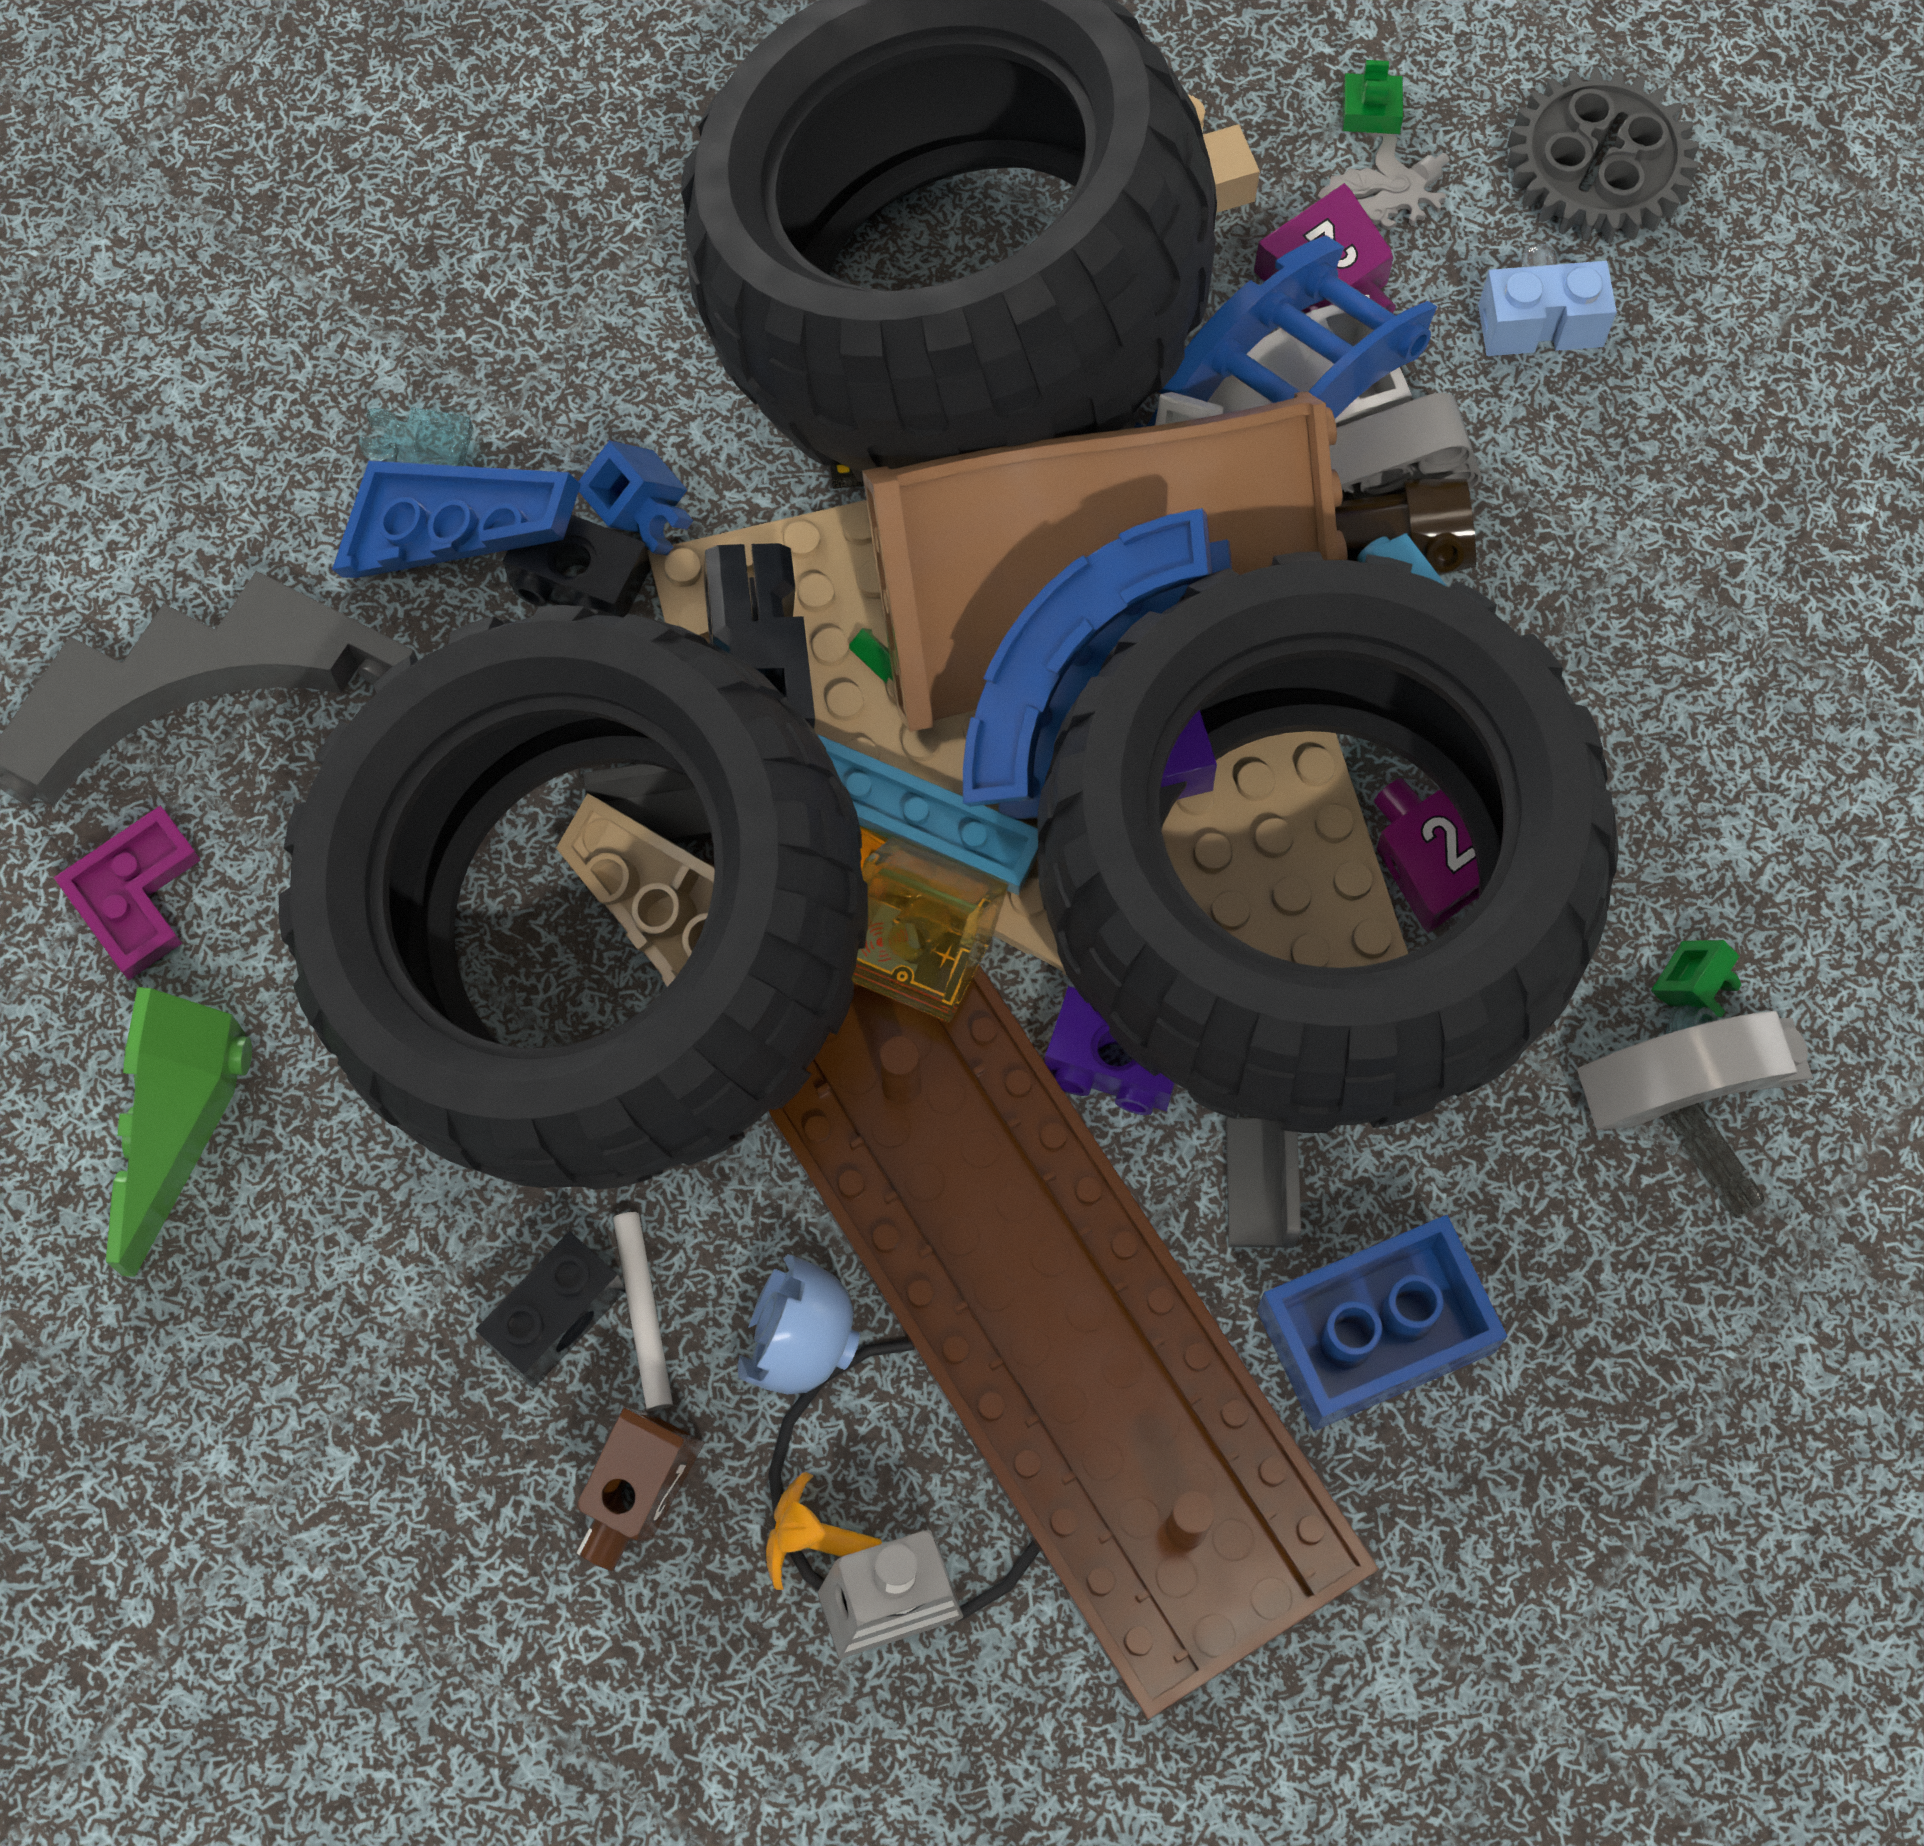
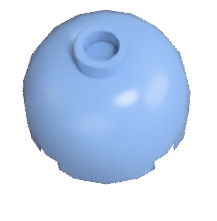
[738,1254,860,1395]

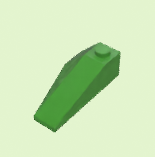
[106,987,252,1277]

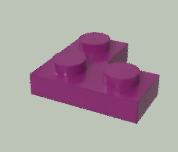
[53,805,201,980]

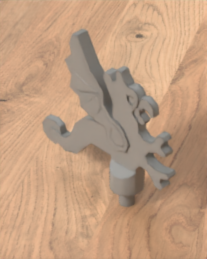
[1318,132,1450,230]

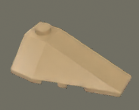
[556,793,715,987]

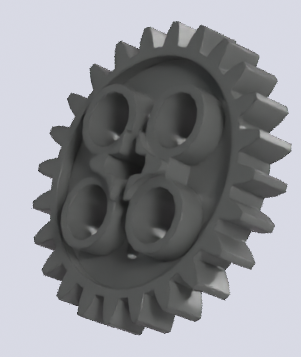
[1506,67,1699,243]

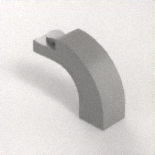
[1577,1011,1813,1130]

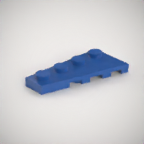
[332,461,581,578]

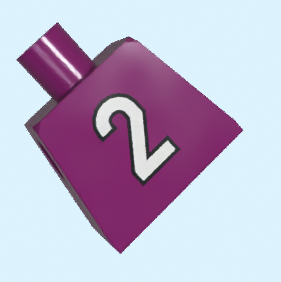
[1254,183,1396,314]
[1373,778,1479,934]

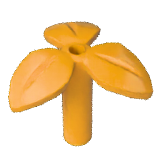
[766,1472,882,1590]

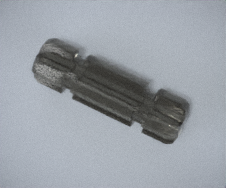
[1665,1103,1765,1218]

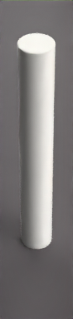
[613,1212,673,1412]

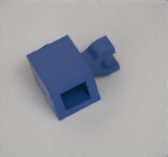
[578,440,693,556]

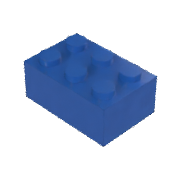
[1257,1215,1508,1432]

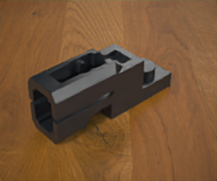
[704,543,815,729]

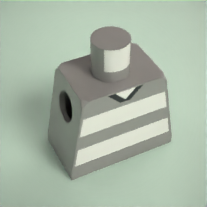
[818,1530,963,1659]

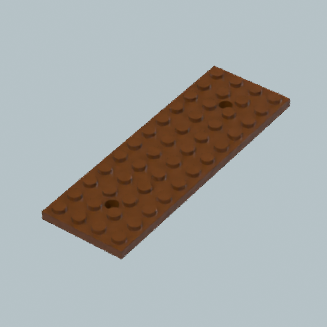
[766,910,1379,1722]

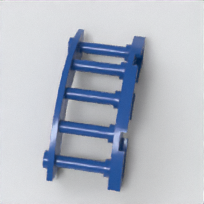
[1133,235,1437,428]
[963,508,1232,820]

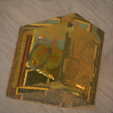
[851,837,1009,1023]

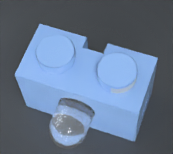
[1478,243,1617,356]

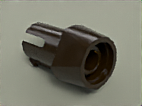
[1335,479,1476,576]

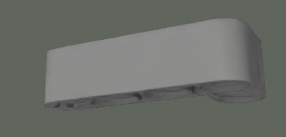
[1329,393,1481,501]

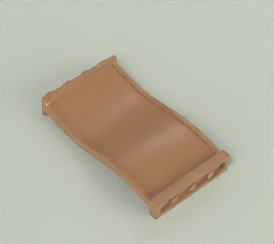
[862,391,1348,732]

